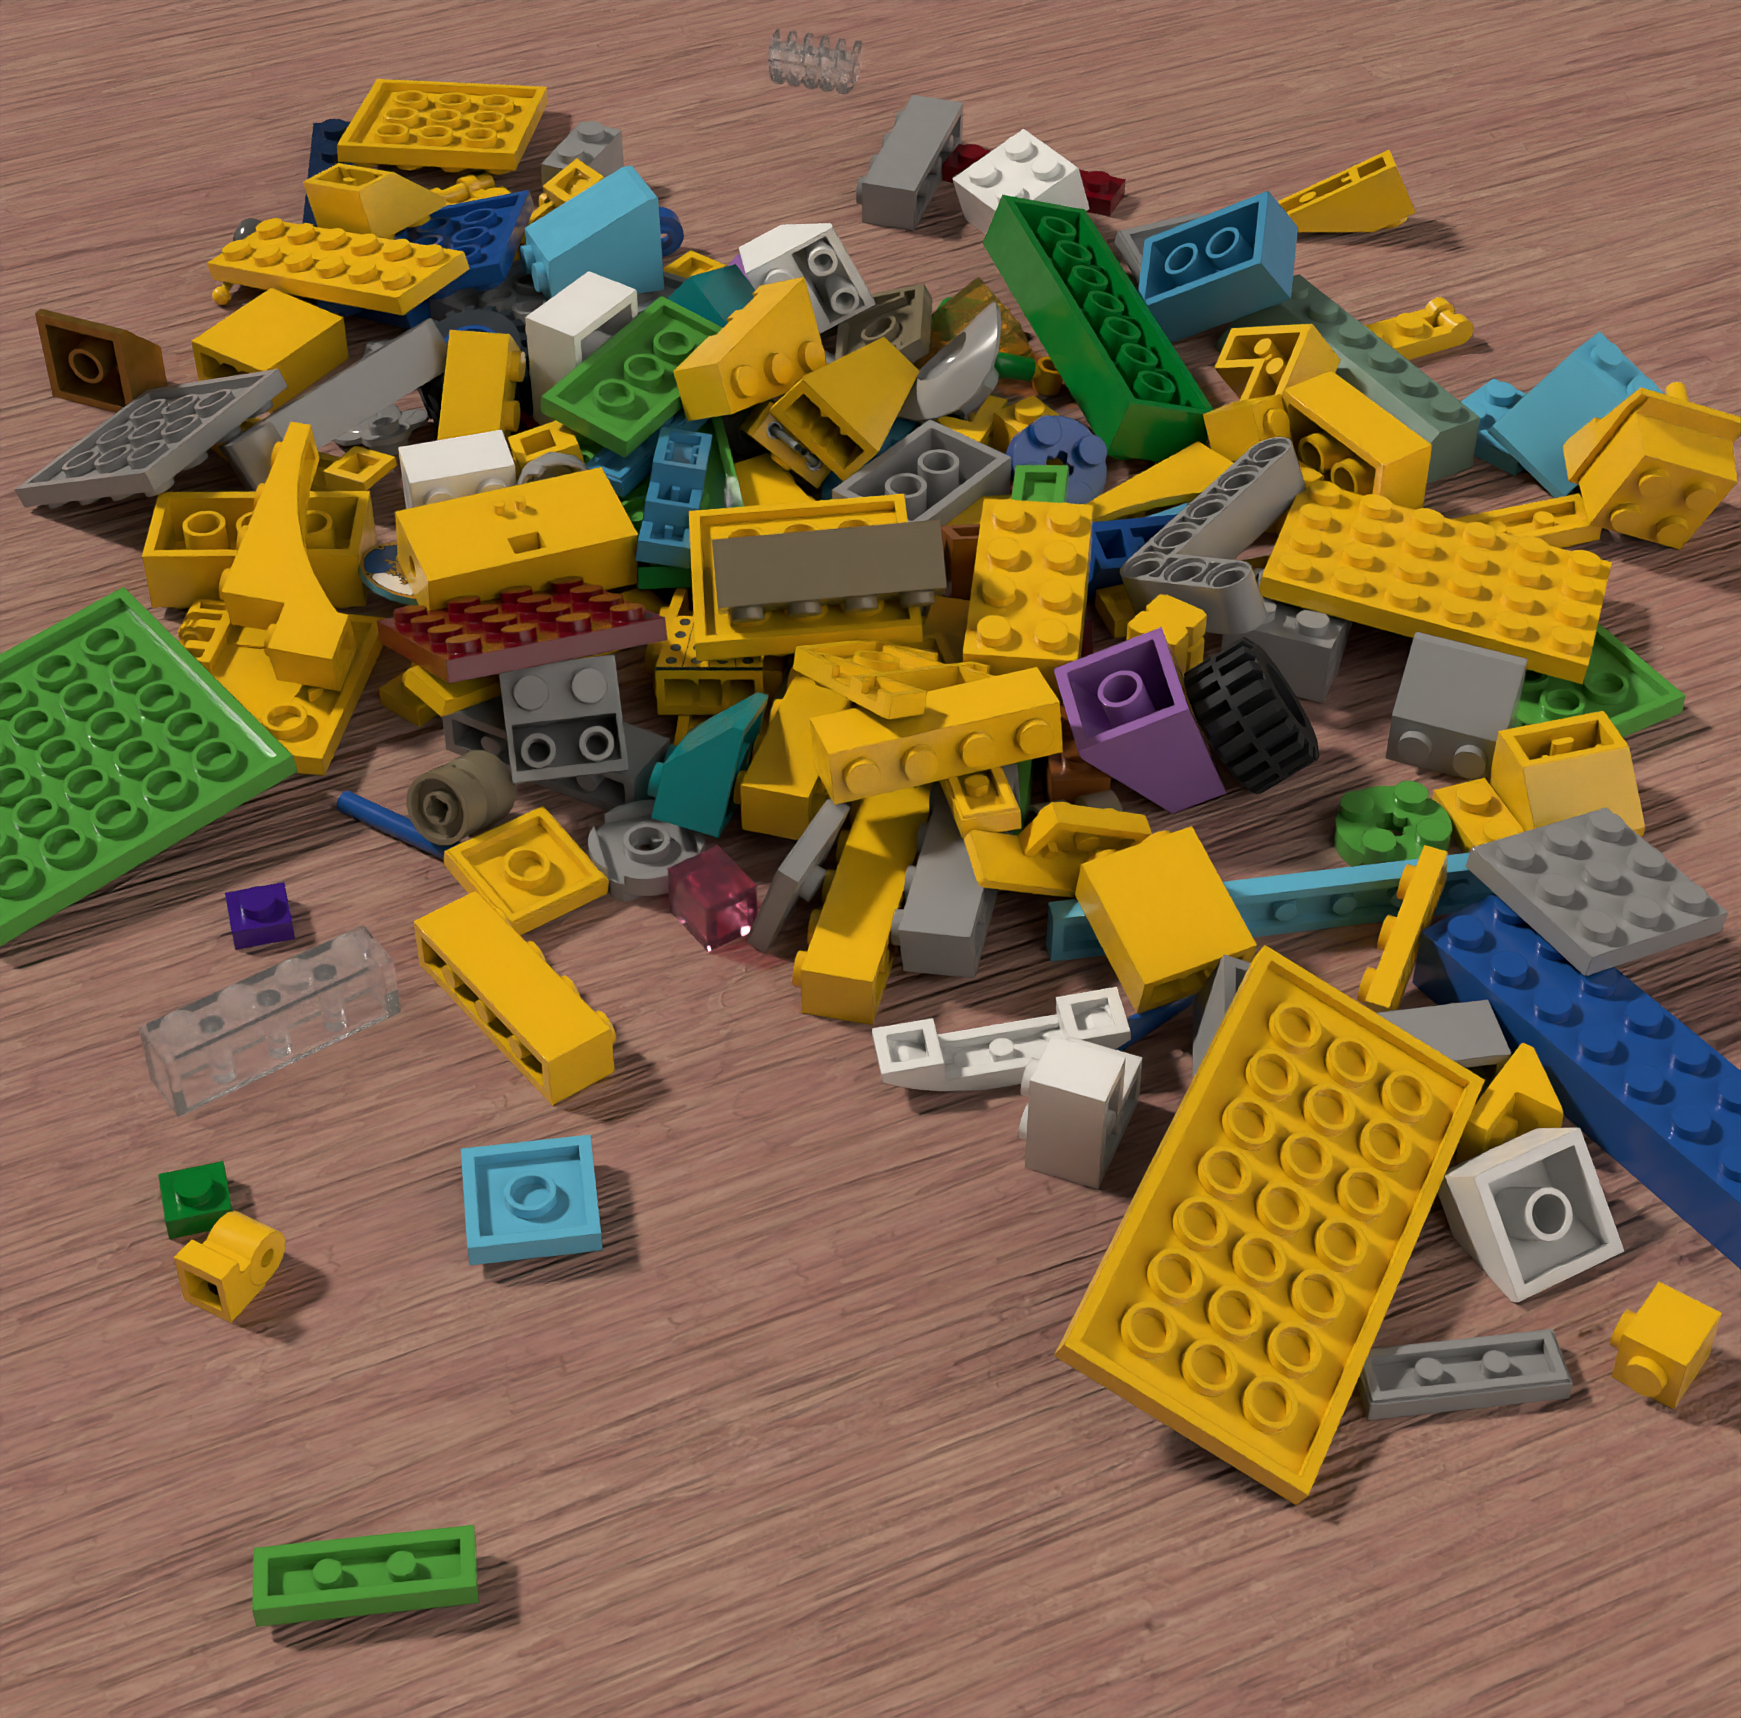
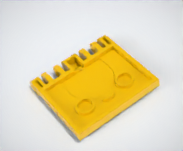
[177,599,386,776]

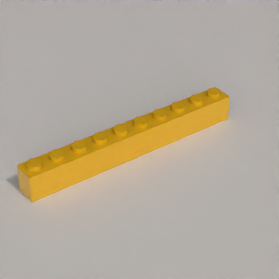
[792,596,970,1025]

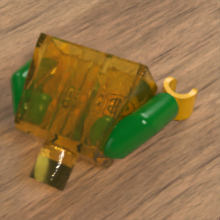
[912,277,1063,396]

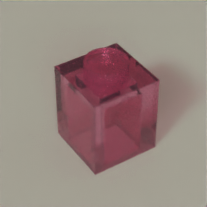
[667,845,758,952]

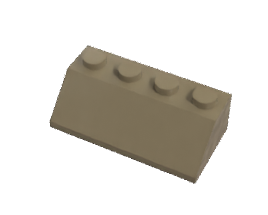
[712,519,947,623]

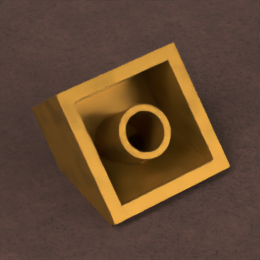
[35,308,168,413]

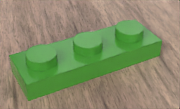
[252,1525,479,1627]

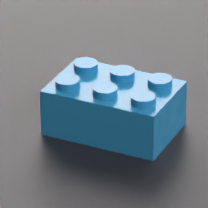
[1138,191,1298,343]

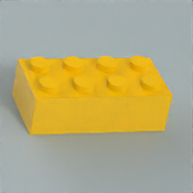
[142,491,377,609]
[963,498,1093,704]

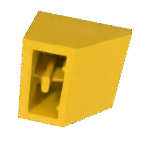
[303,163,446,240]
[1489,711,1645,836]

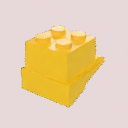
[1563,382,1741,550]

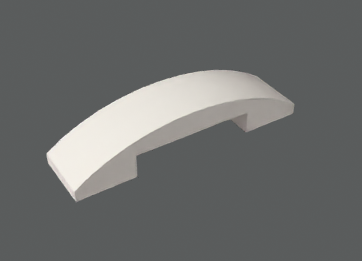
[872,987,1131,1091]

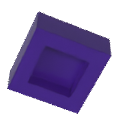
[225,882,295,950]

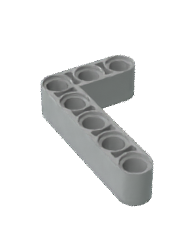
[219,318,448,491]
[1120,437,1306,635]

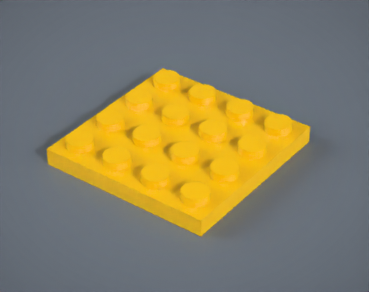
[337,79,548,175]
[689,494,923,661]

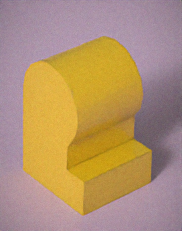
[174,1211,286,1323]

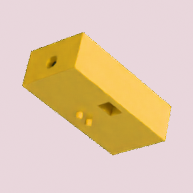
[395,467,638,611]

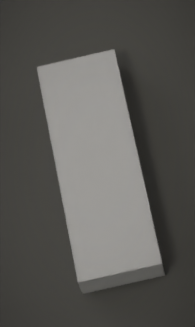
[1356,1329,1573,1421]

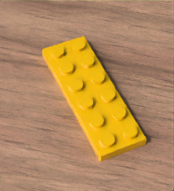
[207,218,470,315]

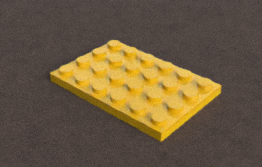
[1259,480,1612,684]

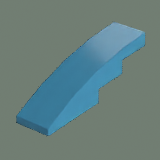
[635,427,712,569]

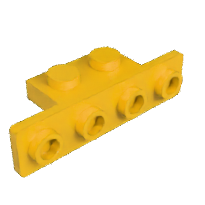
[964,802,1152,899]

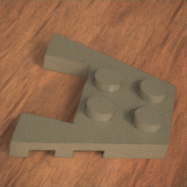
[820,284,932,363]

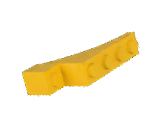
[219,421,357,691]
[1086,441,1324,534]

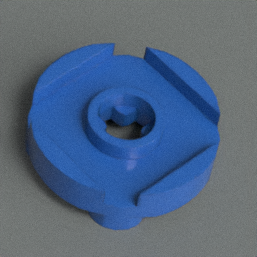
[1006,415,1107,504]

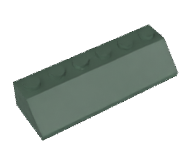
[1216,274,1480,484]

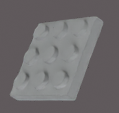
[1466,807,1729,977]

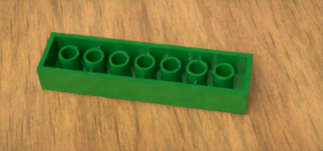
[983,194,1214,464]

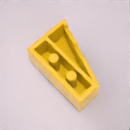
[673,277,827,421]

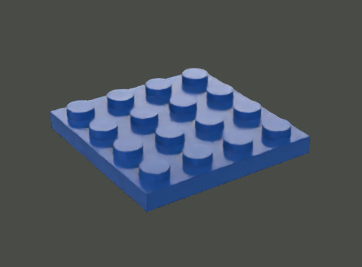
[316,190,534,317]

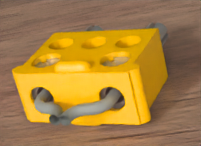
[739,401,832,489]

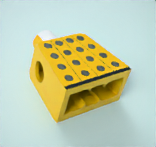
[655,616,764,715]

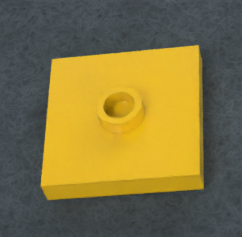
[444,806,609,936]

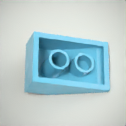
[1488,331,1664,498]

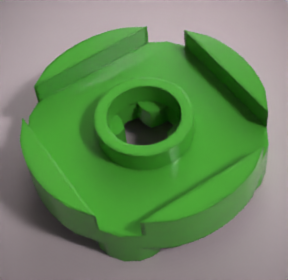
[1333,781,1453,867]

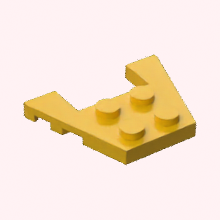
[793,639,994,719]

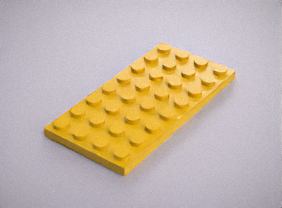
[1054,945,1485,1506]

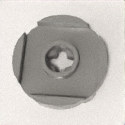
[588,800,706,901]

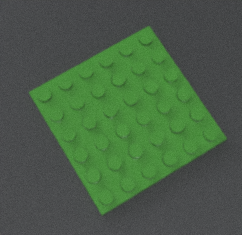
[0,587,298,946]

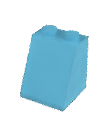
[520,166,664,300]

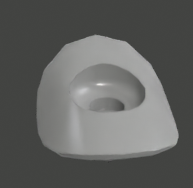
[897,302,1001,422]

